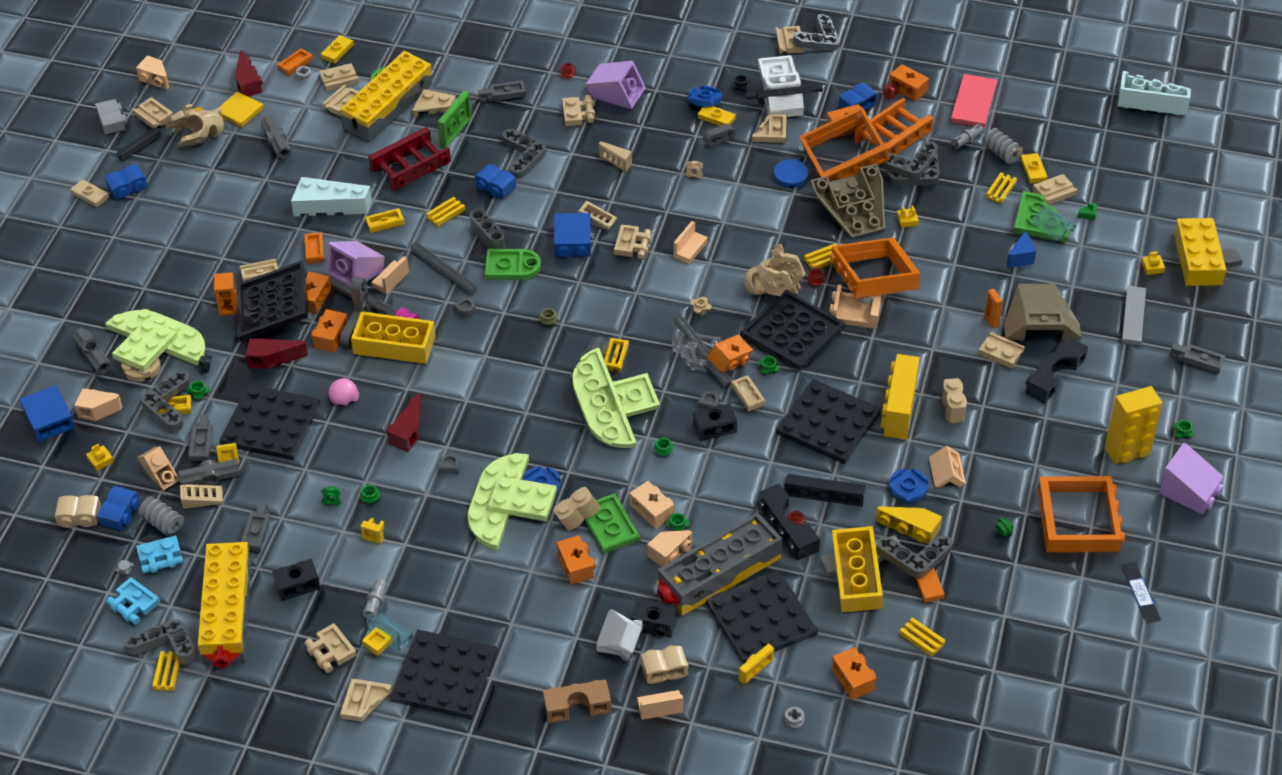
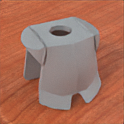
[597,609,643,662]

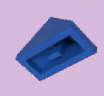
[1006,232,1036,268]

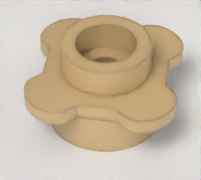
[685,161,703,178]
[690,297,712,315]

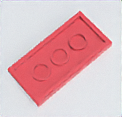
[951,74,997,128]

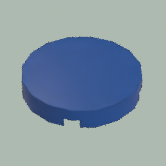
[688,86,722,107]
[773,159,809,188]
[523,466,561,496]
[889,468,929,503]

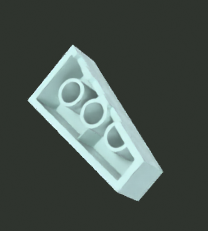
[1118,71,1191,115]
[291,177,372,216]

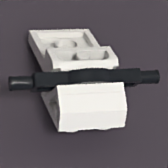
[745,55,823,117]

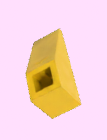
[876,506,942,545]

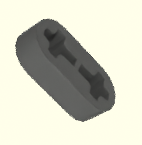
[703,123,736,147]

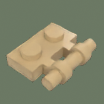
[562,95,595,126]
[614,224,652,260]
[304,623,357,673]

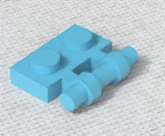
[136,535,183,574]
[106,577,161,625]

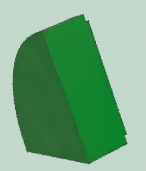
[1077,203,1097,220]

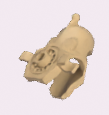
[165,104,224,147]
[744,244,806,296]

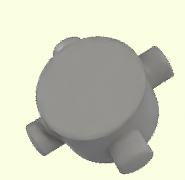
[116,560,134,575]

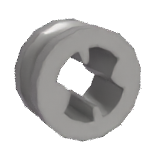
[296,66,311,81]
[785,707,804,728]

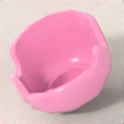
[328,378,359,406]

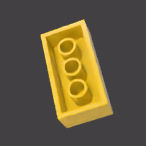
[1174,218,1226,286]
[351,312,436,364]
[881,354,920,440]
[1104,386,1163,465]
[832,526,883,613]

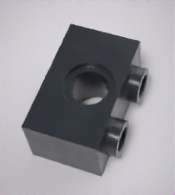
[693,403,737,442]
[272,559,321,602]
[631,598,677,638]

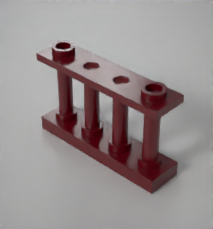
[368,127,451,191]

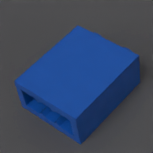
[554,213,591,257]
[20,385,75,442]

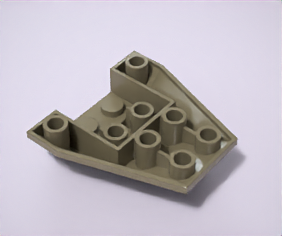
[810,164,885,239]
[1004,284,1081,340]

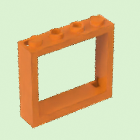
[799,107,890,182]
[829,237,920,298]
[1037,476,1125,552]

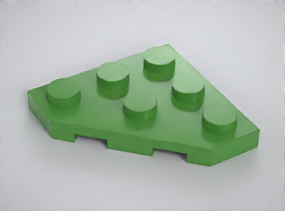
[1014,191,1071,242]

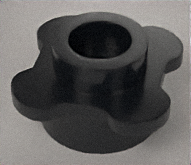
[732,74,750,90]
[198,351,212,373]

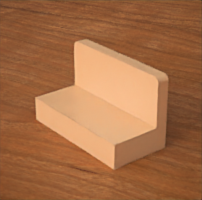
[674,221,708,264]
[372,256,409,294]
[929,445,966,489]
[637,690,684,720]

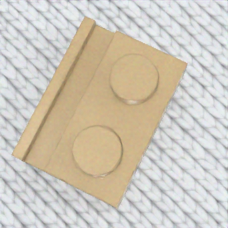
[775,26,804,54]
[319,63,359,91]
[323,85,359,117]
[132,97,174,128]
[1033,174,1077,205]
[240,259,278,281]
[978,332,1025,369]

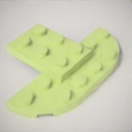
[105,309,206,371]
[573,348,660,448]
[468,453,557,550]

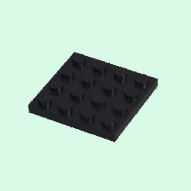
[237,260,308,341]
[740,290,845,371]
[776,379,881,464]
[219,384,321,461]
[705,570,818,664]
[390,629,498,720]

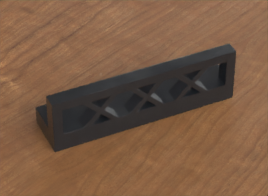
[784,474,866,507]

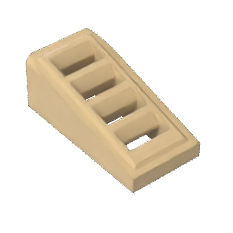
[599,141,632,172]
[578,201,617,231]
[180,485,223,509]

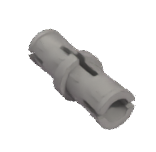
[951,124,984,149]
[362,579,388,619]

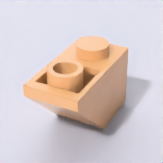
[136,56,169,90]
[74,388,122,421]
[137,446,180,490]
[647,530,693,566]

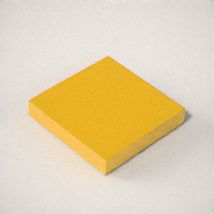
[219,92,264,127]

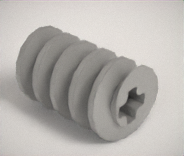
[984,128,1023,164]
[139,496,184,536]

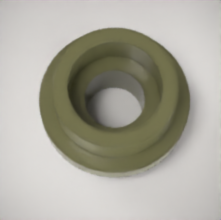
[539,308,558,325]

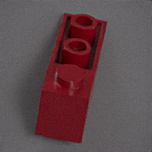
[235,50,263,97]
[246,339,308,369]
[386,393,422,452]

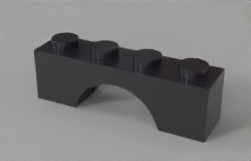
[1025,337,1088,404]
[757,483,820,560]

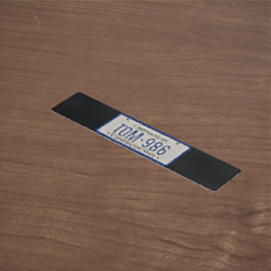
[1121,562,1161,623]

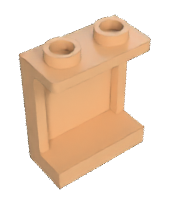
[829,285,882,329]

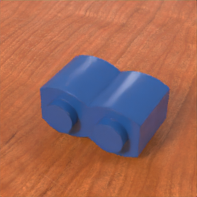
[838,83,878,110]
[104,164,148,199]
[475,164,517,199]
[97,486,140,531]

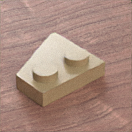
[412,89,456,116]
[752,114,786,143]
[340,679,392,722]

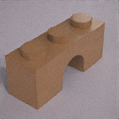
[543,680,611,723]

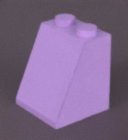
[585,61,646,109]
[327,241,385,287]
[1159,443,1224,515]

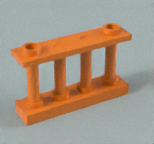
[854,98,933,155]

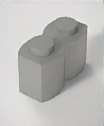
[95,99,127,135]

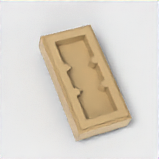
[70,179,109,207]
[731,375,766,412]

